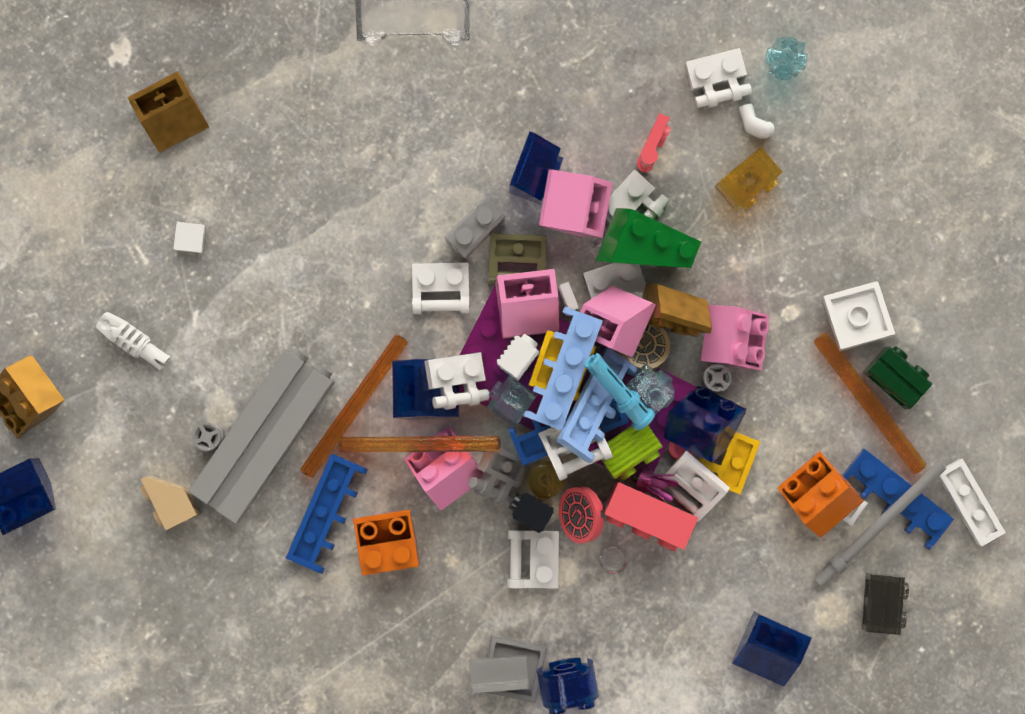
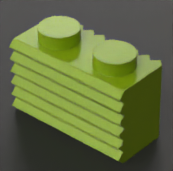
[601,425,663,481]

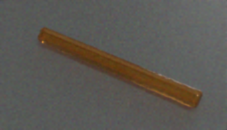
[813,332,927,474]
[300,334,408,478]
[338,436,501,452]

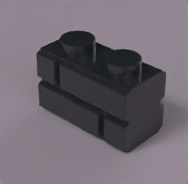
[509,491,554,533]

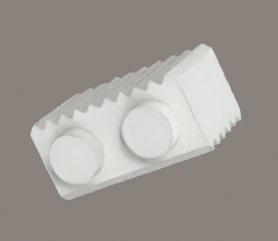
[497,334,539,381]

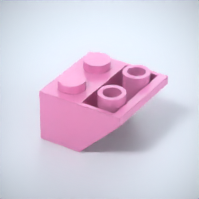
[539,170,613,238]
[495,269,559,339]
[580,286,656,358]
[701,305,769,371]
[404,426,484,511]

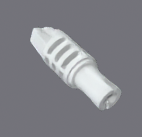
[96,312,171,371]

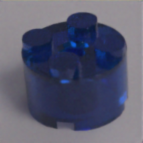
[536,657,599,714]

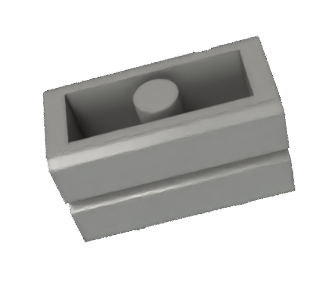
[445,197,505,260]

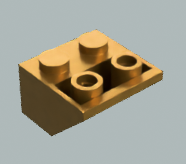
[127,71,210,153]
[642,284,712,337]
[0,355,65,439]

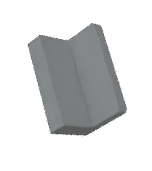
[469,655,529,693]

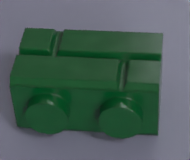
[863,346,932,410]

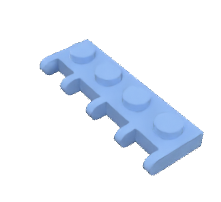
[523,307,603,430]
[557,347,637,463]

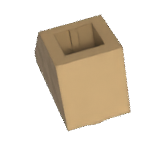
[140,476,202,530]

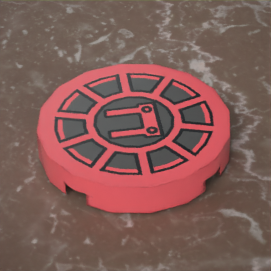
[559,486,604,544]

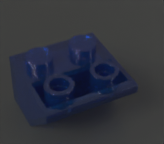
[392,359,459,420]
[664,385,746,462]
[0,458,56,535]
[731,611,812,687]

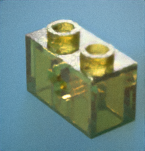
[714,147,783,212]

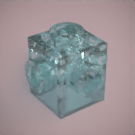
[765,37,808,80]
[627,363,675,414]

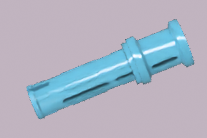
[584,353,655,430]

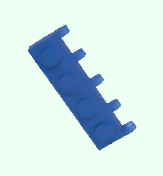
[508,398,629,466]
[842,449,954,550]
[286,453,368,574]

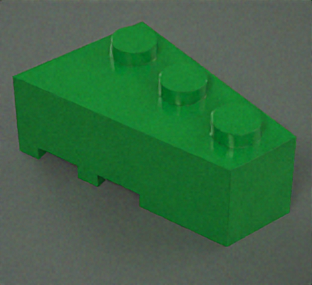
[596,208,701,268]

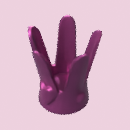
[634,469,678,503]

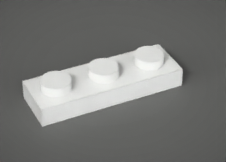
[938,458,1006,547]

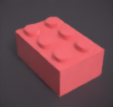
[601,481,698,552]

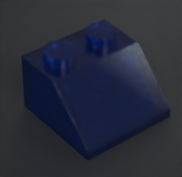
[509,131,564,205]

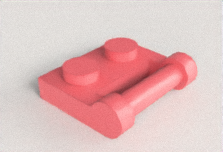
[636,113,671,173]

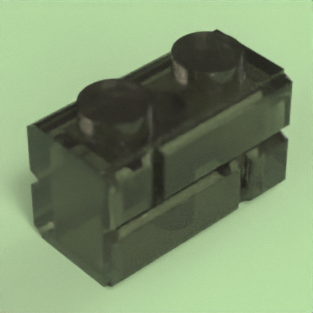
[862,573,909,635]

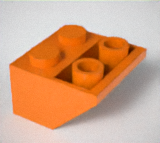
[777,451,864,538]
[353,509,420,576]

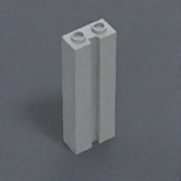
[188,349,335,524]

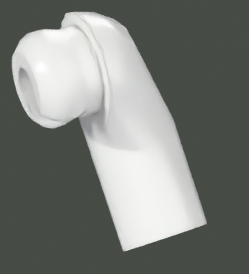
[739,104,775,139]

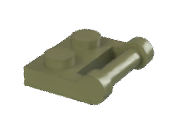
[488,233,547,285]

